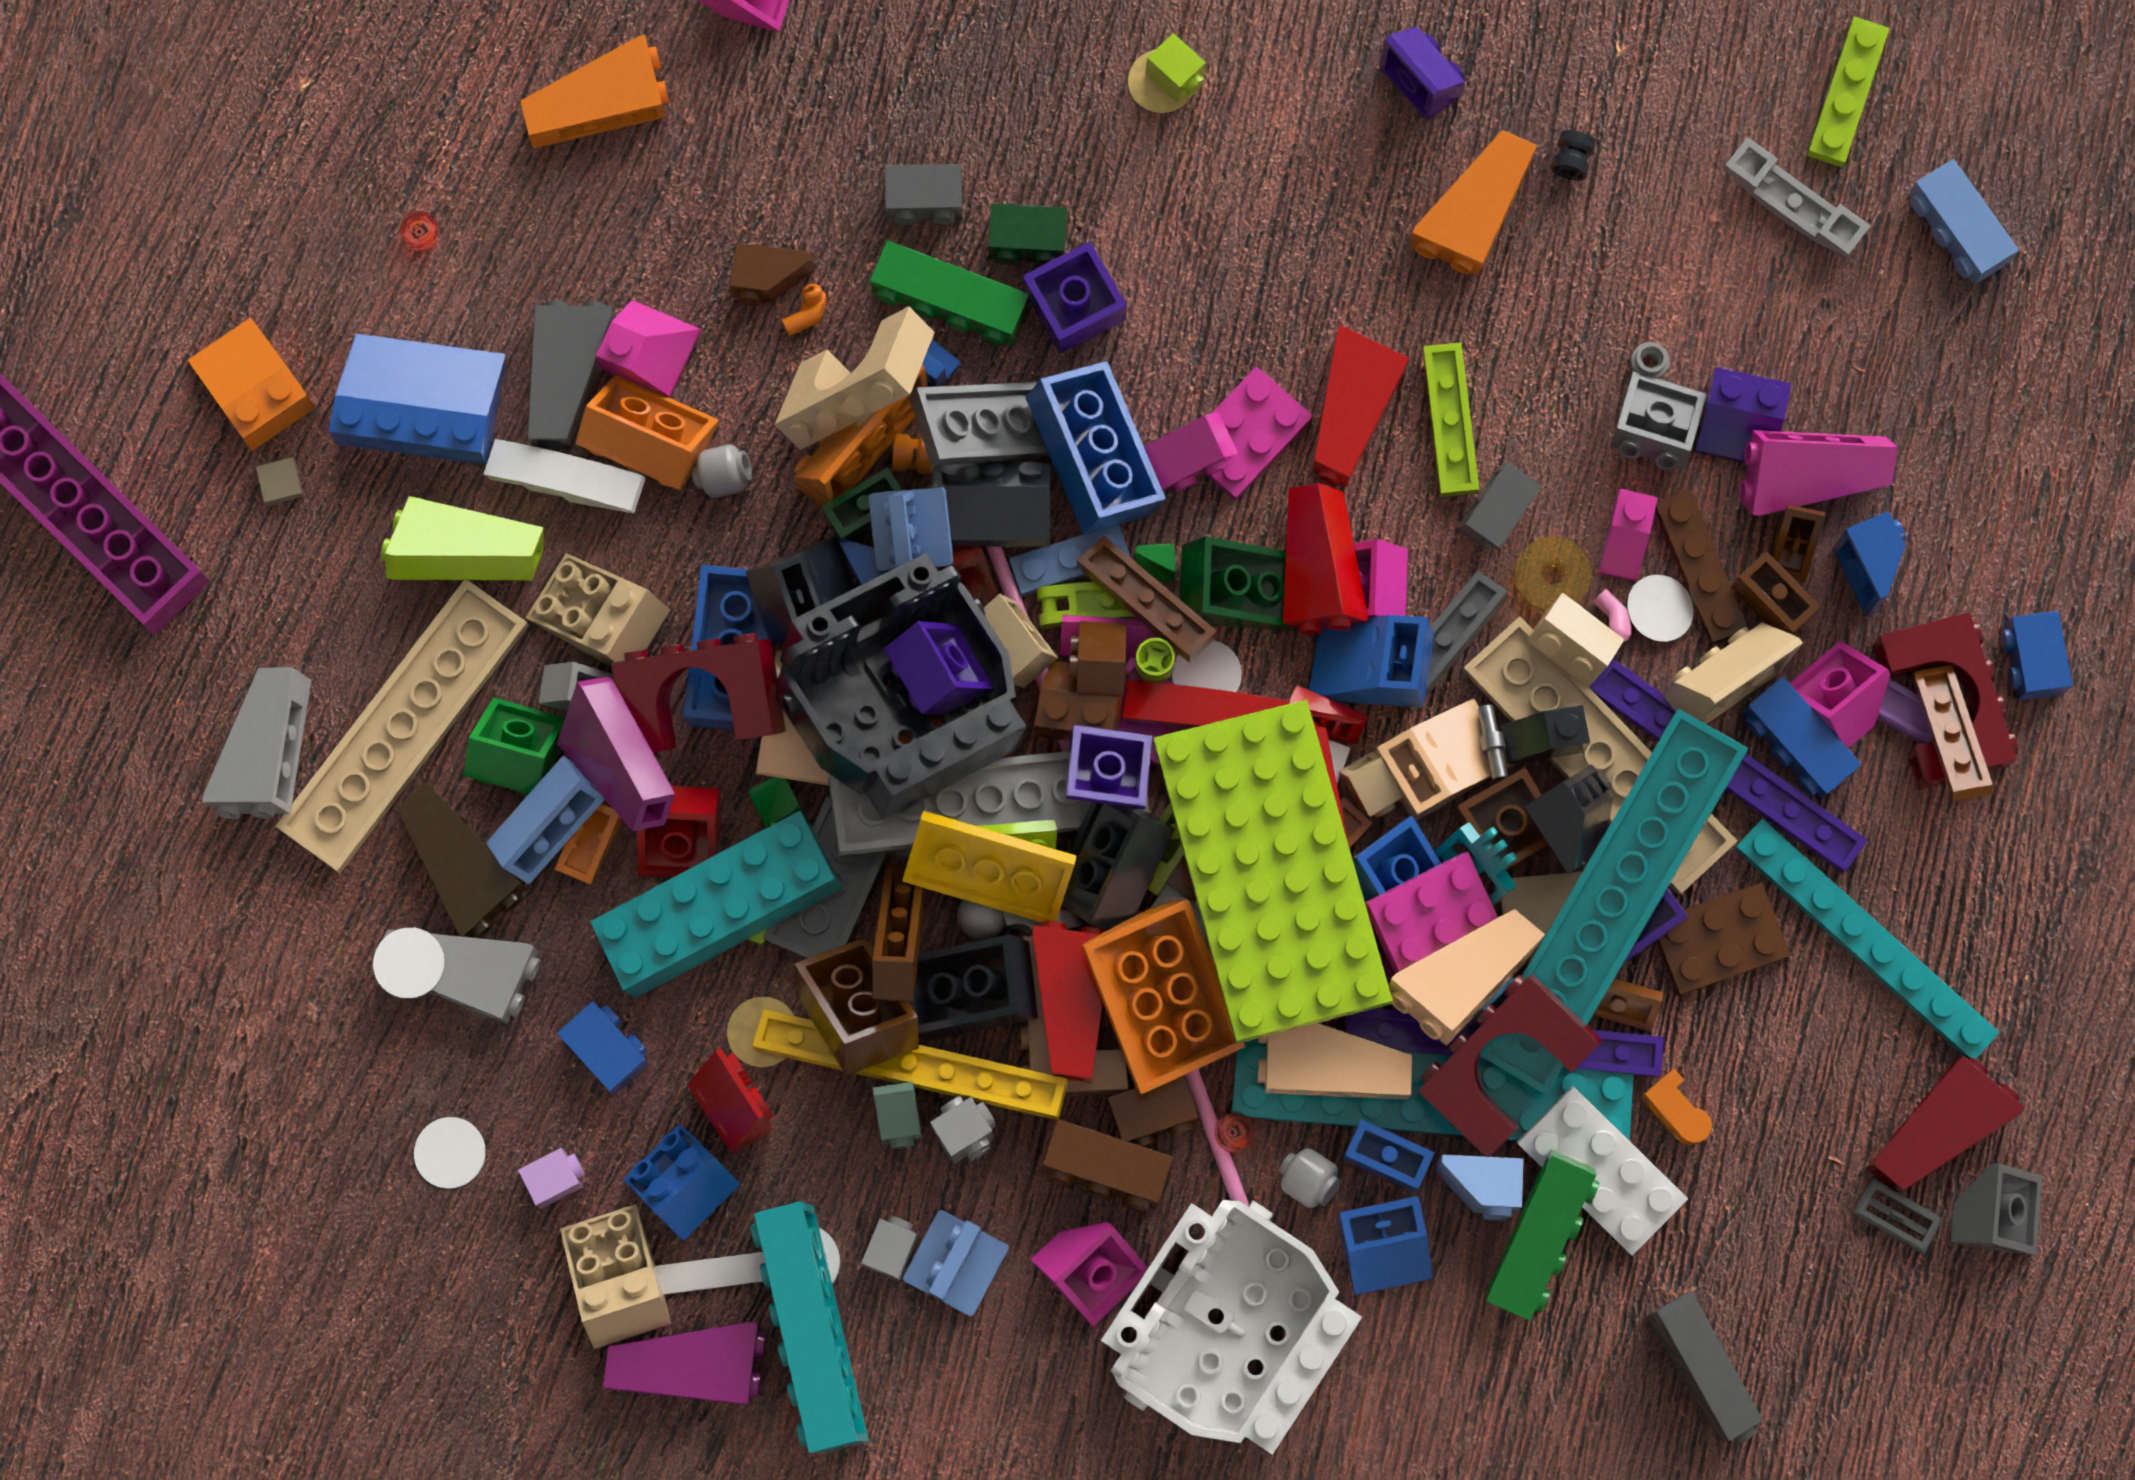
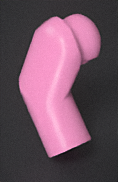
[1593,589,1631,641]

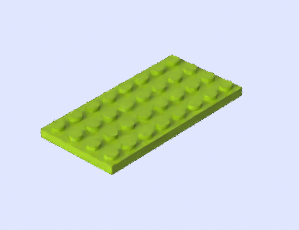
[1153,700,1393,1044]

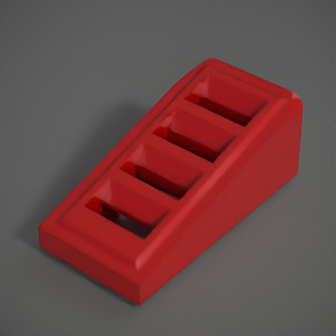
[1289,685,1368,744]

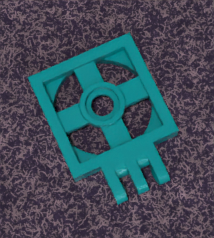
[1434,822,1518,906]

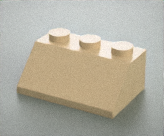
[1664,623,1803,724]

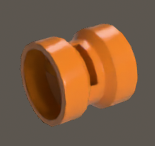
[892,433,933,475]

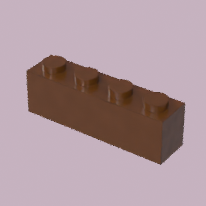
[872,864,926,1001]

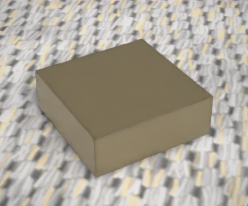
[256,457,304,506]

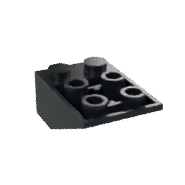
[746,535,855,645]

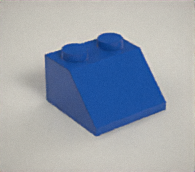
[1832,511,1906,617]
[1353,816,1441,929]

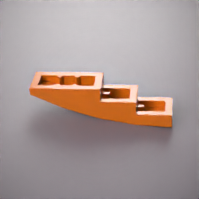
[555,752,654,884]

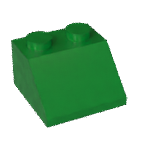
[464,698,565,794]

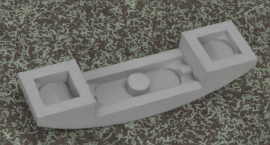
[1724,137,1871,257]

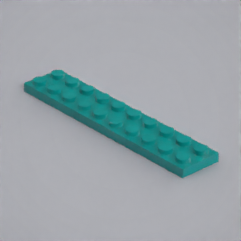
[1480,709,1749,1095]
[1231,1038,1634,1142]

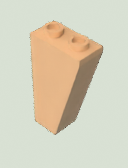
[1389,909,1545,1046]
[1257,1023,1412,1100]

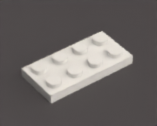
[1517,1085,1688,1256]

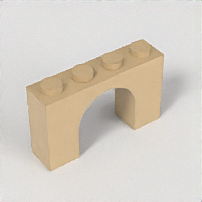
[774,306,935,450]

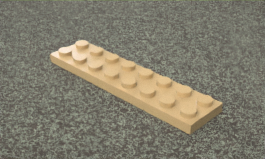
[275,580,529,874]
[1462,616,1737,896]

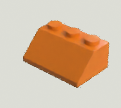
[576,374,719,490]

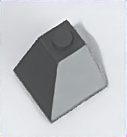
[1950,1163,2043,1255]

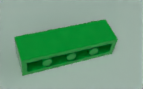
[870,240,1030,346]
[1485,1149,1600,1321]

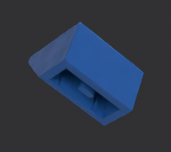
[623,1124,740,1241]
[1337,1196,1433,1296]

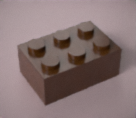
[794,937,919,1076]
[1043,1119,1173,1214]

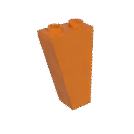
[520,35,670,148]
[1409,130,1537,276]

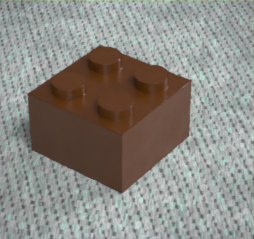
[1453,768,1551,873]

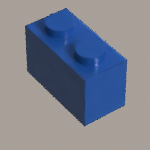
[2001,611,2073,700]
[557,1001,649,1096]
[1342,1119,1435,1194]

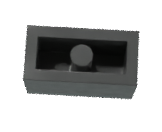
[885,164,963,226]

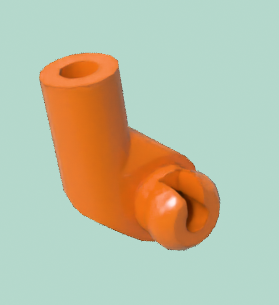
[781,284,827,337]

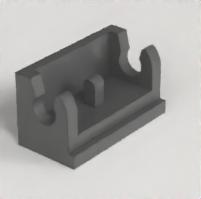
[1456,462,1542,550]

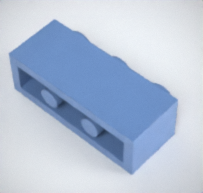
[1908,158,2019,286]
[486,756,605,884]

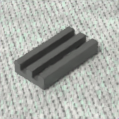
[1852,1179,1943,1254]

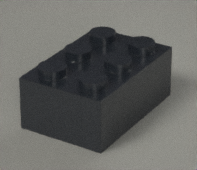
[908,934,1038,1040]

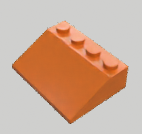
[794,365,927,507]
[1081,899,1245,1094]

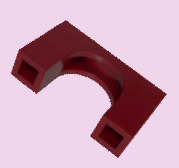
[1873,612,2018,790]
[611,633,786,752]
[1418,973,1602,1157]

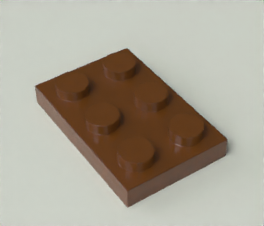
[1657,882,1791,997]

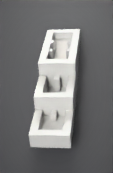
[483,439,646,514]

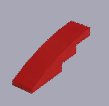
[1122,680,1290,730]

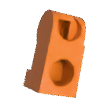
[1639,1068,1712,1146]

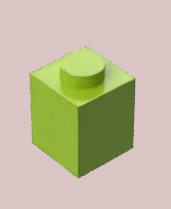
[1145,33,1206,102]

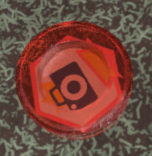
[400,211,440,251]
[1214,1111,1256,1153]

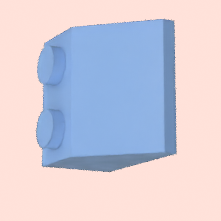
[1435,1155,1523,1221]

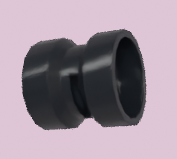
[1550,130,1597,181]

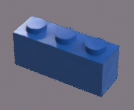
[1742,676,1862,801]

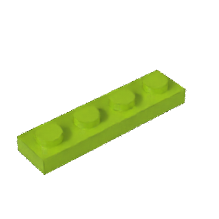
[1807,16,1890,168]
[1422,342,1479,497]

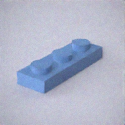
[1009,525,1131,597]

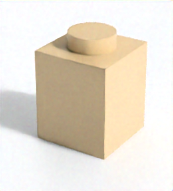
[1338,752,1403,817]

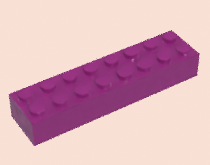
[0,374,210,635]

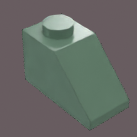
[873,1082,922,1149]

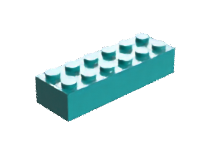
[590,811,844,999]
[751,1201,869,1454]

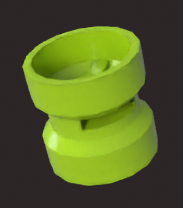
[1135,638,1175,683]

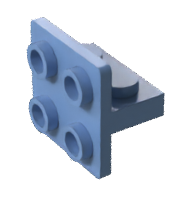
[869,487,953,571]
[903,1210,1009,1317]

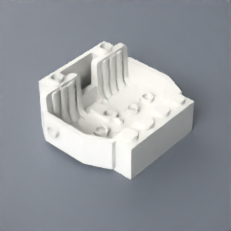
[1101,1200,1362,1455]

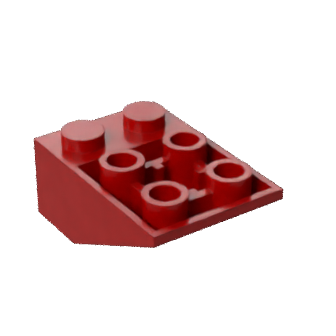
[687,1048,773,1155]

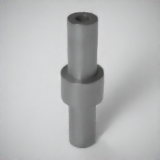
[1478,705,1508,782]

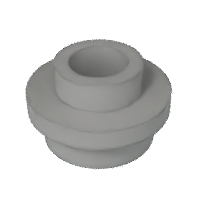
[1631,342,1670,379]

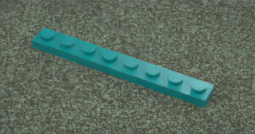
[1734,818,2000,1059]

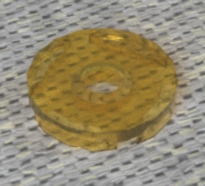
[1514,536,1592,613]

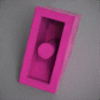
[1598,489,1658,582]

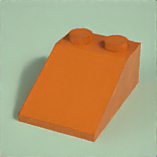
[188,317,315,451]

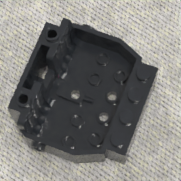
[776,553,1026,820]

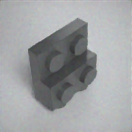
[1610,371,1707,470]

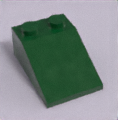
[1180,536,1299,631]

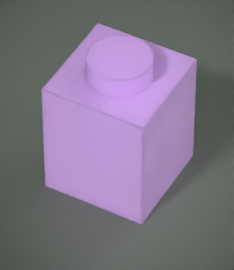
[518,1148,585,1209]

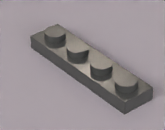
[1402,570,1509,713]

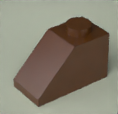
[730,242,815,305]

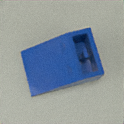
[1309,615,1434,708]

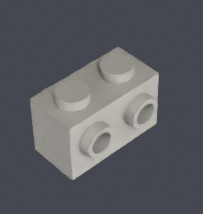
[930,1096,996,1165]

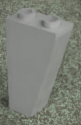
[202,667,311,819]
[371,929,541,1024]

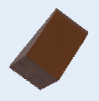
[1771,505,1825,582]

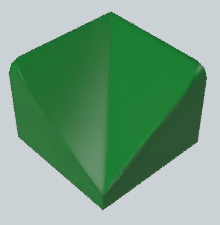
[1135,544,1176,583]
[748,777,801,828]

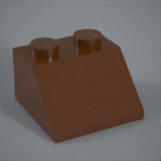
[1034,661,1129,741]

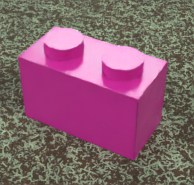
[1144,412,1238,492]

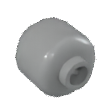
[692,445,752,498]
[1279,1148,1341,1208]

